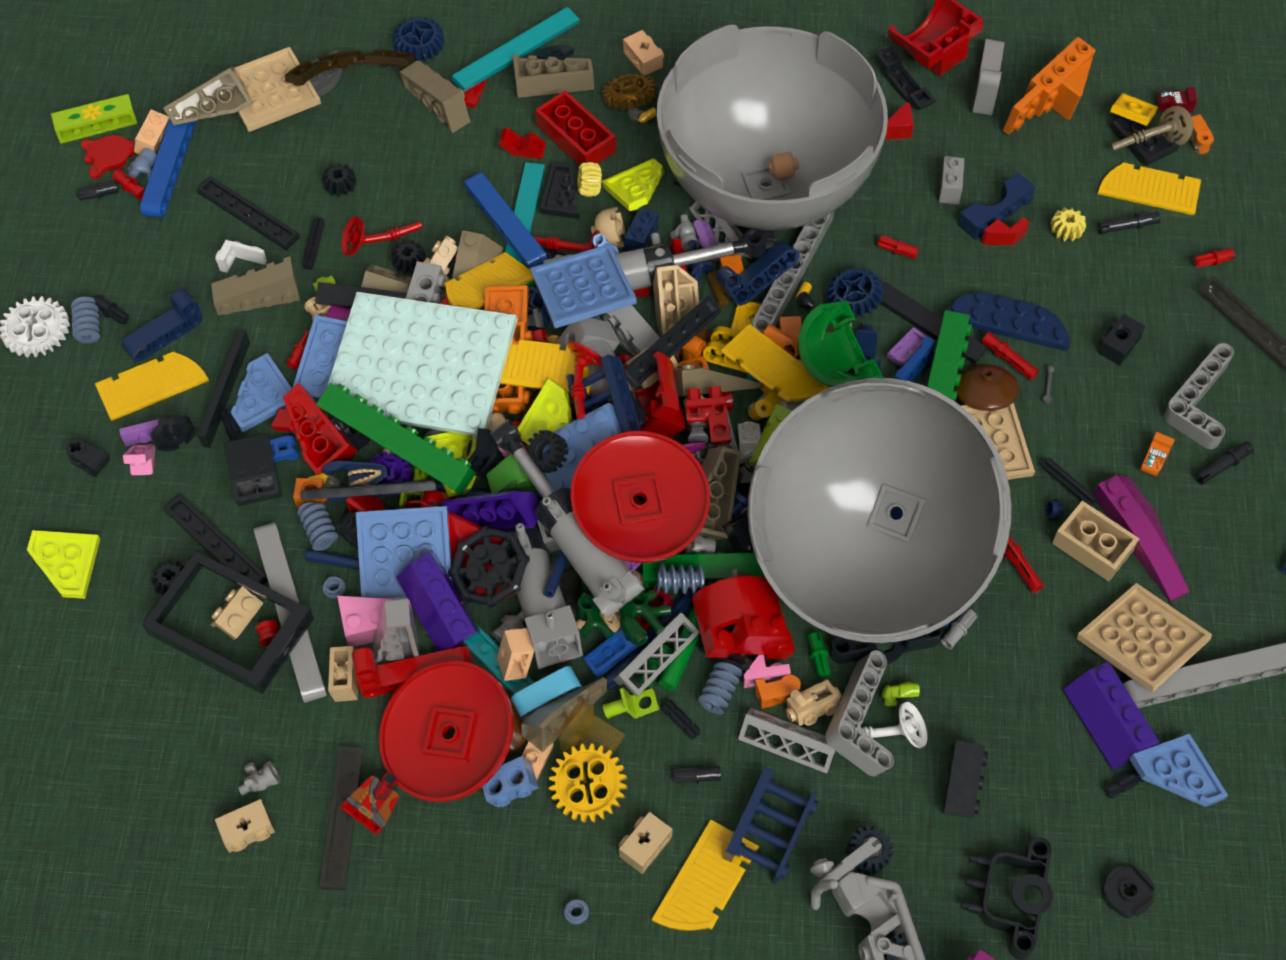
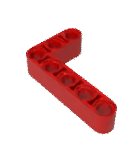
[351,646,473,698]

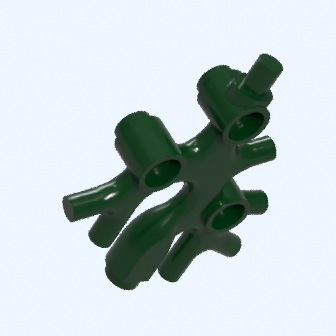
[576,576,671,646]

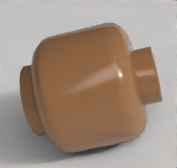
[769,152,799,180]

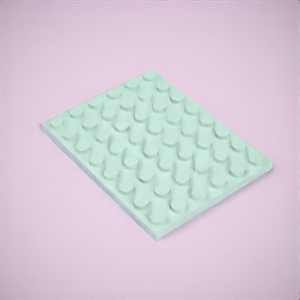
[328,292,518,436]

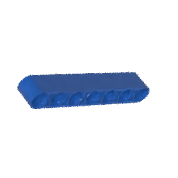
[140,119,196,218]
[463,171,548,270]

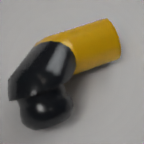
[796,282,815,310]

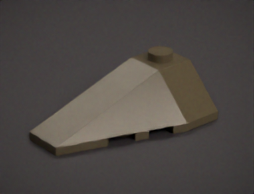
[452,230,503,281]
[674,364,763,396]

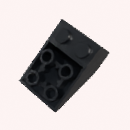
[225,433,282,506]

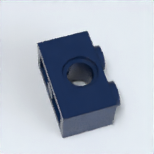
[625,207,659,252]

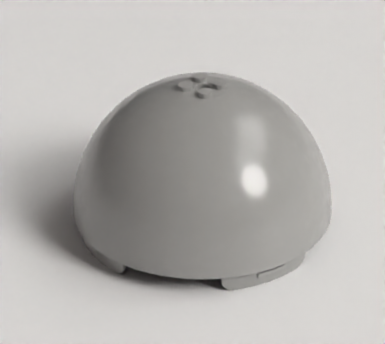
[657,24,888,230]
[748,378,1012,643]

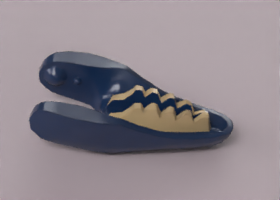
[322,461,387,502]

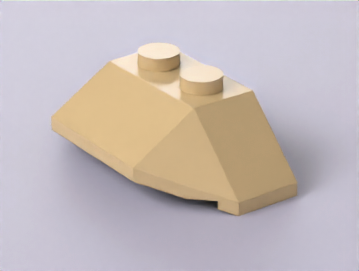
[653,264,699,337]

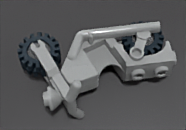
[810,825,930,960]

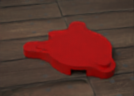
[81,135,136,180]

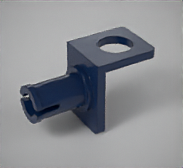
[686,240,713,286]
[856,324,878,359]

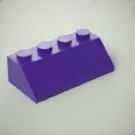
[442,491,540,531]
[396,552,481,652]
[1063,662,1159,771]

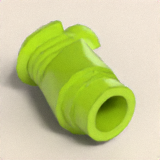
[882,681,920,706]

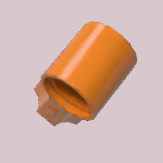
[763,324,800,358]
[681,336,706,361]

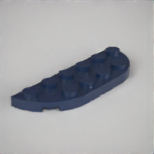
[948,292,1069,352]

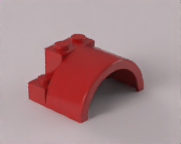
[888,0,984,76]
[633,351,685,438]
[692,575,795,660]

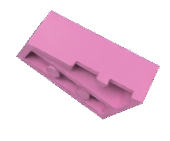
[337,596,417,647]

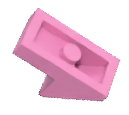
[123,444,155,475]
[743,655,791,688]

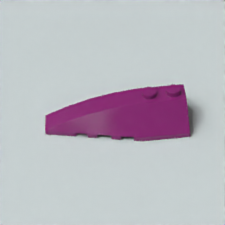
[1094,475,1189,602]

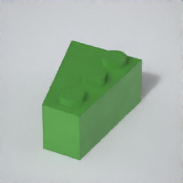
[486,454,547,497]

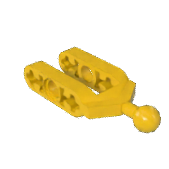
[703,326,804,373]

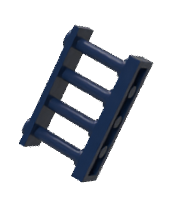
[567,354,641,433]
[723,767,818,884]

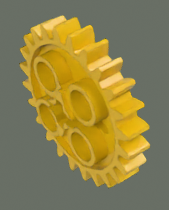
[549,743,627,823]

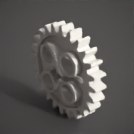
[0,296,70,358]

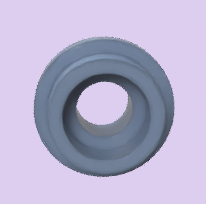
[323,576,346,599]
[564,899,589,925]

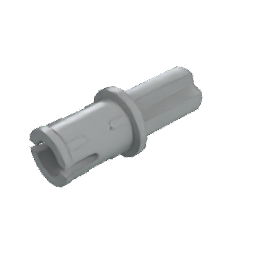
[941,609,977,650]

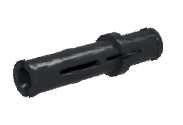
[1097,211,1160,235]
[1194,441,1254,485]

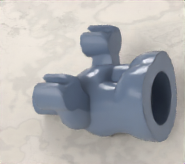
[127,148,157,181]

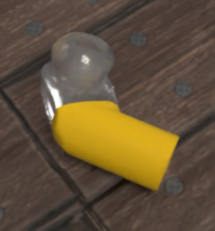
[628,107,657,123]
[308,473,340,487]

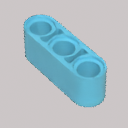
[511,666,582,720]

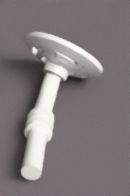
[860,702,927,748]

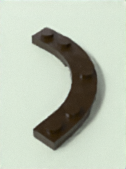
[285,50,415,86]

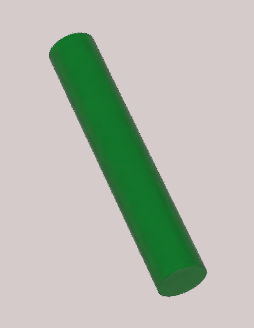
[658,606,701,691]

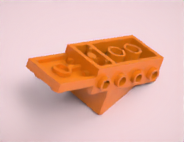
[1003,37,1096,135]
[484,285,532,414]

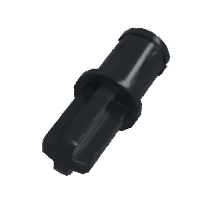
[77,181,119,200]
[94,295,129,325]
[673,765,721,784]

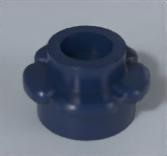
[1045,498,1064,520]

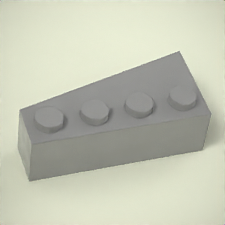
[595,305,660,357]
[373,598,420,666]

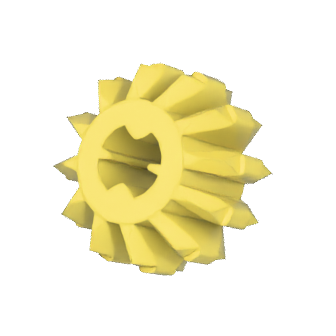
[577,162,602,197]
[1051,207,1086,242]

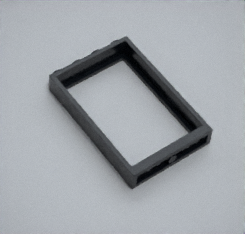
[142,551,314,694]

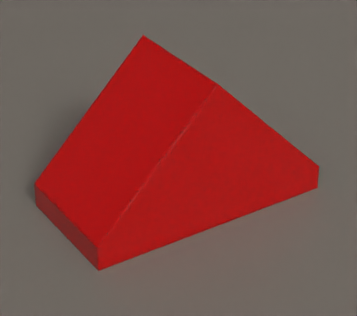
[885,102,914,140]

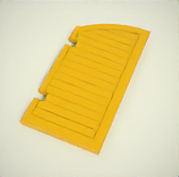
[1098,162,1201,215]
[444,252,534,309]
[720,324,830,403]
[500,338,591,395]
[95,351,209,421]
[652,820,759,931]

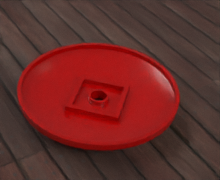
[571,431,710,563]
[379,661,514,802]

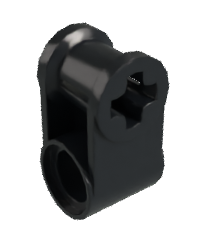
[65,439,110,477]

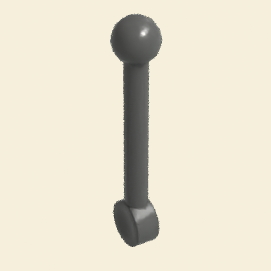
[1042,365,1055,404]

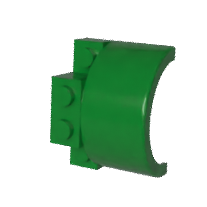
[798,301,883,387]

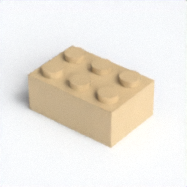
[1052,501,1140,582]

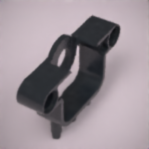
[830,627,943,664]
[960,837,1053,960]

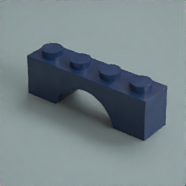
[958,172,1035,240]

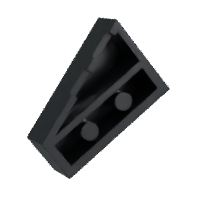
[942,740,988,819]

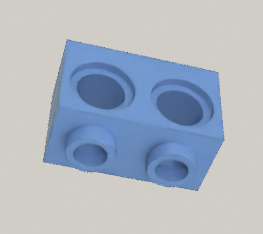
[483,756,539,807]

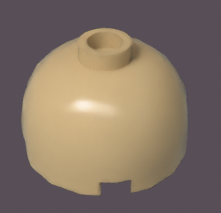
[591,207,626,248]

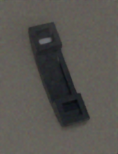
[876,46,936,110]

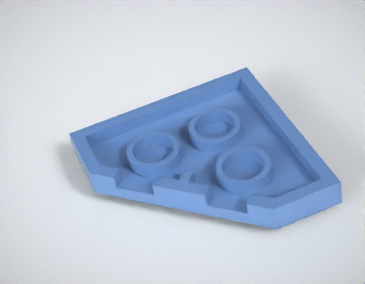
[231,353,292,432]
[1129,734,1228,807]

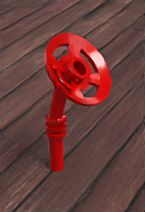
[341,216,423,257]
[533,230,600,252]
[567,341,603,419]

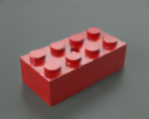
[535,90,616,165]

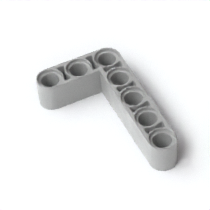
[972,39,1005,116]
[1164,343,1234,449]
[825,650,894,777]

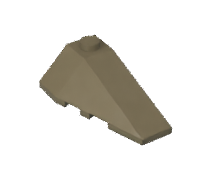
[163,65,252,125]
[361,264,446,298]
[521,677,607,753]

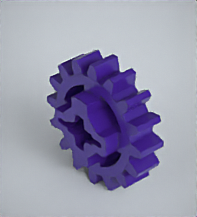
[368,451,412,497]

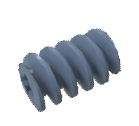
[71,297,100,344]
[297,502,338,551]
[657,564,705,594]
[698,662,743,715]

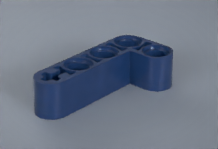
[716,241,799,306]
[121,289,203,362]

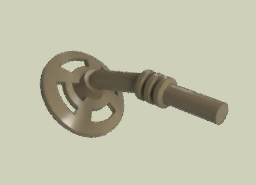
[1111,106,1193,151]

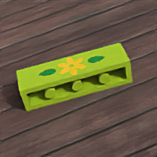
[51,94,138,144]

